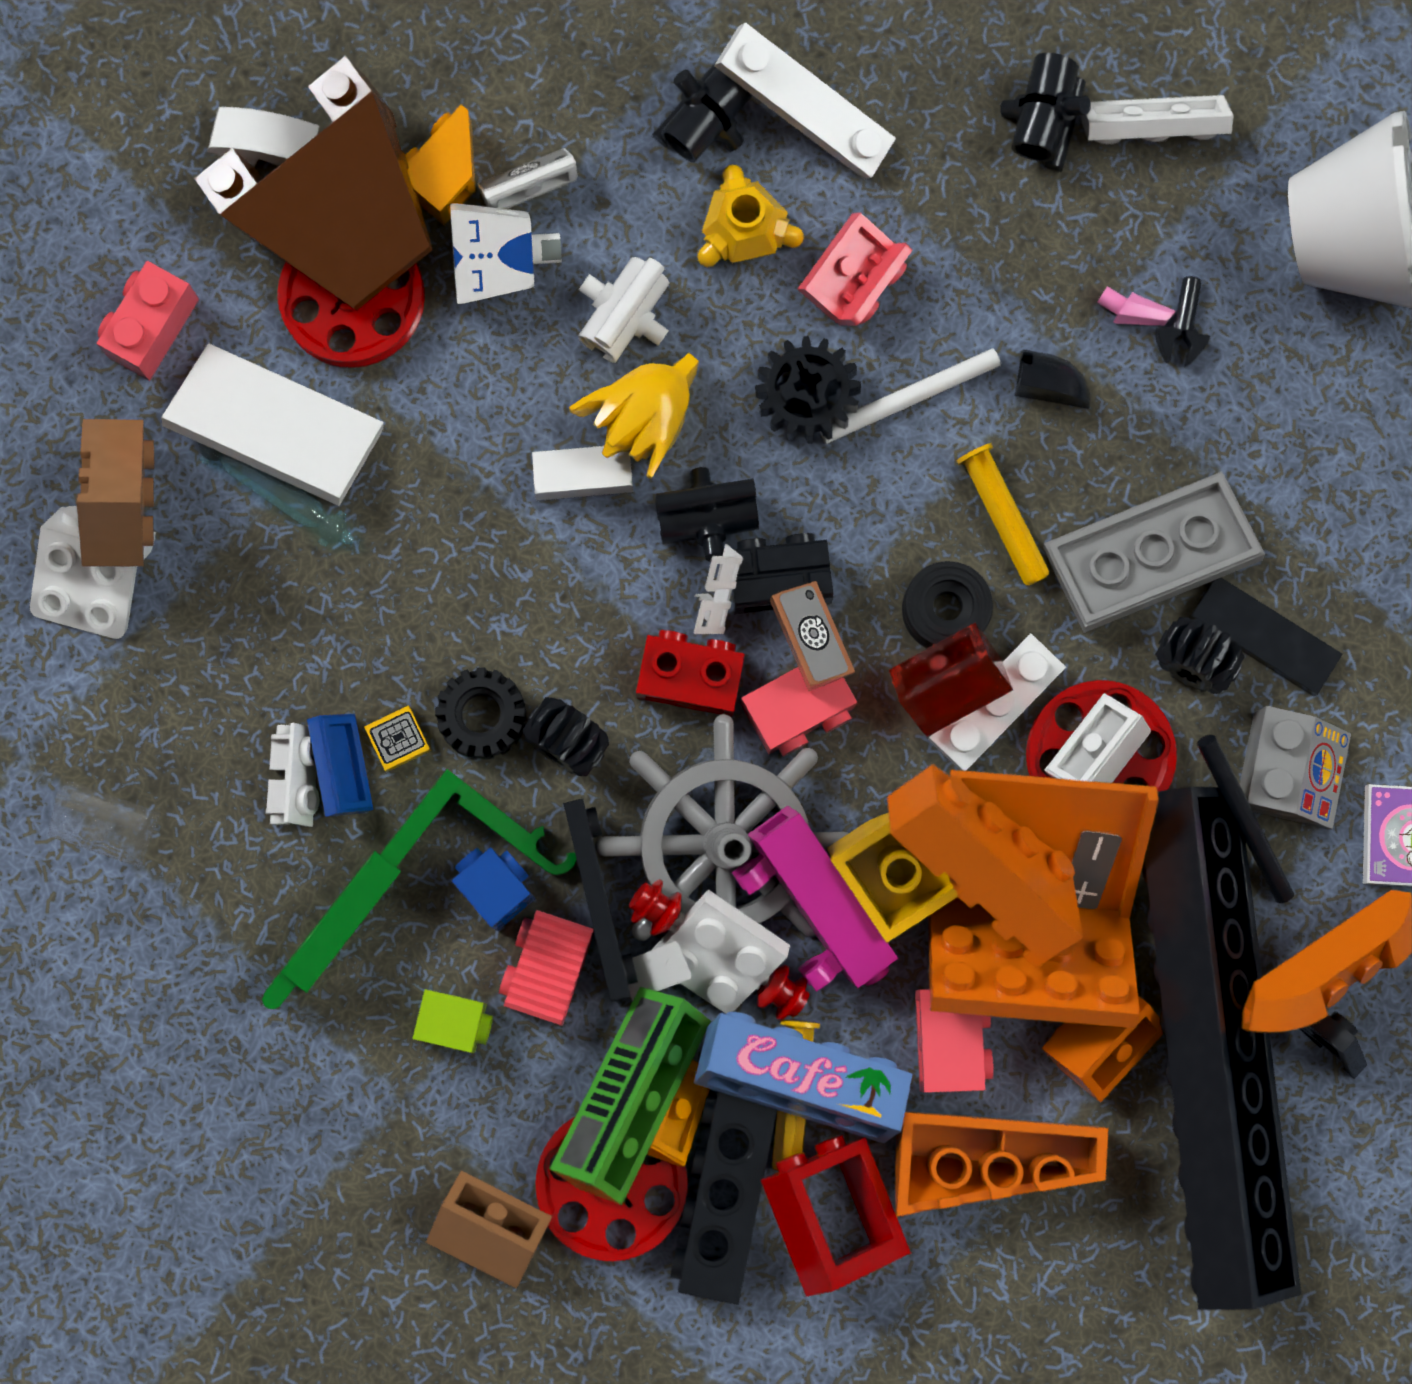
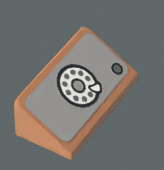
[770,581,855,692]

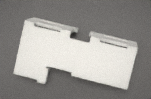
[694,544,743,634]

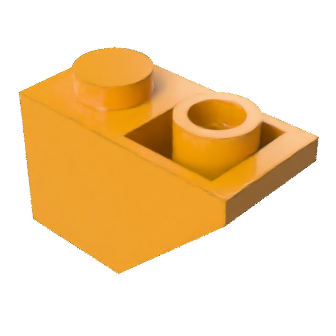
[405,104,476,225]

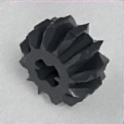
[1155,617,1245,694]
[523,697,609,776]

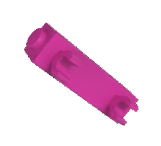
[732,806,899,991]

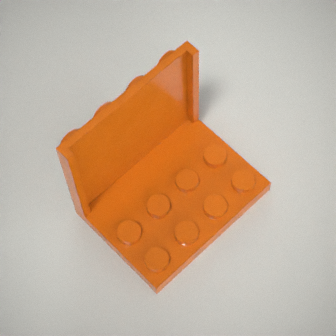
[928,770,1158,1028]

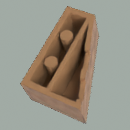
[76,419,155,566]

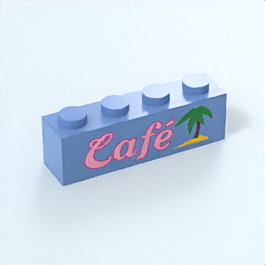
[694,1012,912,1143]

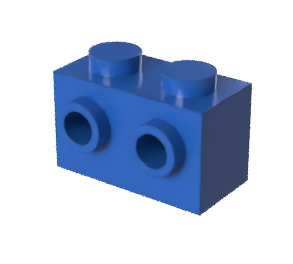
[451,847,536,931]

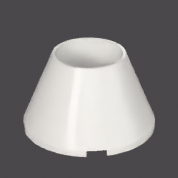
[1288,111,1412,308]

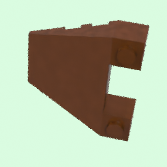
[194,56,433,310]

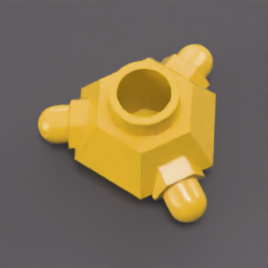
[697,165,804,267]

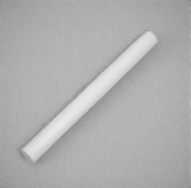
[819,348,1001,444]

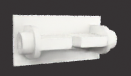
[265,723,319,827]

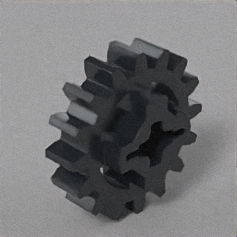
[755,336,861,444]

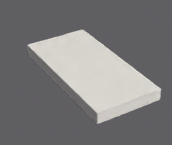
[161,343,384,506]

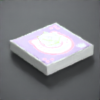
[1363,784,1412,887]

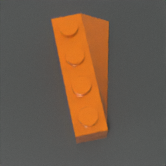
[895,1111,1108,1217]

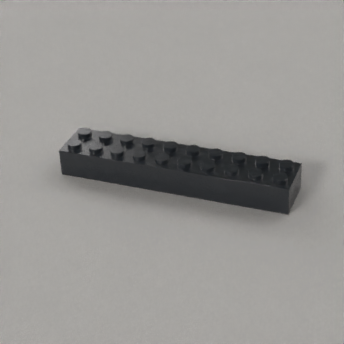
[1142,786,1302,1310]

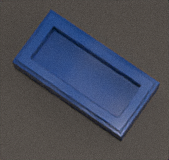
[307,714,374,817]

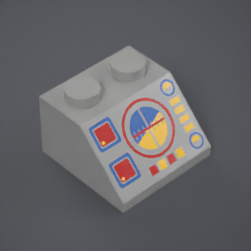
[1240,706,1351,830]

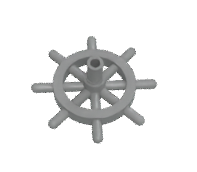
[595,714,848,941]

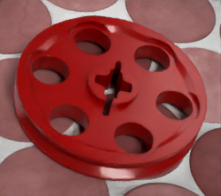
[278,262,425,368]
[1026,680,1177,791]
[536,1116,688,1261]

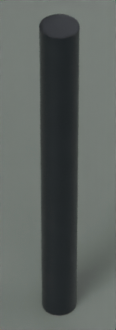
[1197,735,1294,903]

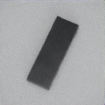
[1189,577,1343,696]

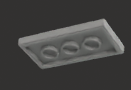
[1043,472,1265,633]

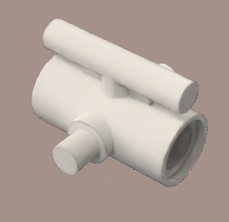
[578,257,669,363]

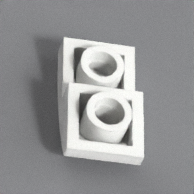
[207,107,319,167]

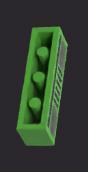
[550,987,711,1205]

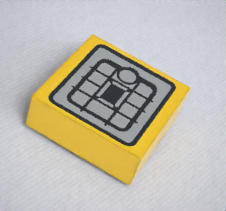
[364,705,431,772]

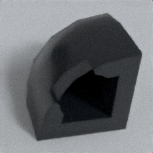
[1014,349,1090,409]

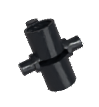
[1000,53,1091,172]
[652,64,753,162]
[655,467,759,562]

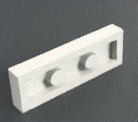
[1081,95,1233,144]
[928,633,1066,771]

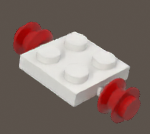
[629,879,810,1021]

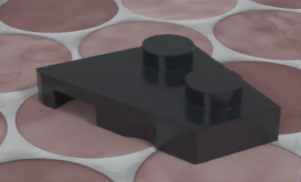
[1299,1011,1367,1079]

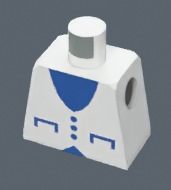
[450,203,562,304]

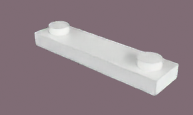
[714,22,896,179]

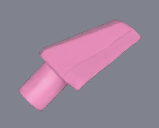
[1097,286,1176,326]

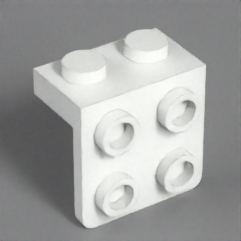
[30,506,156,639]

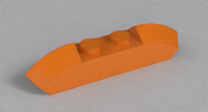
[1242,890,1412,1032]

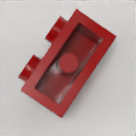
[636,630,745,717]

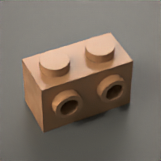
[426,1170,552,1289]

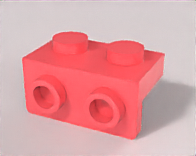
[797,212,913,326]

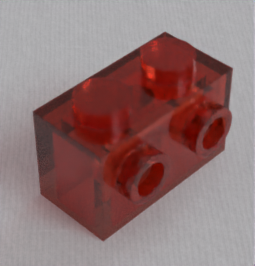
[889,622,1013,737]

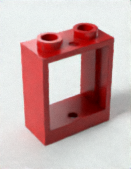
[761,1135,911,1297]

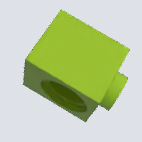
[412,989,493,1053]

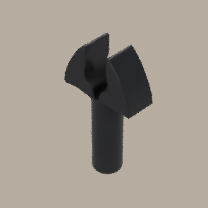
[1155,276,1210,367]

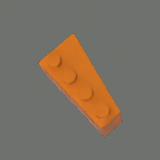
[887,764,1083,968]

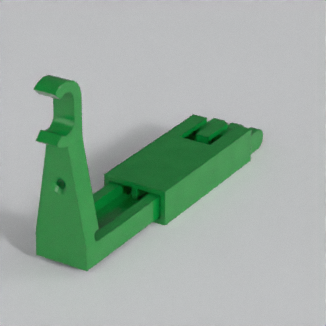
[262,769,577,1009]

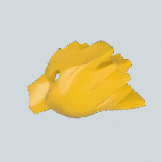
[569,353,699,479]

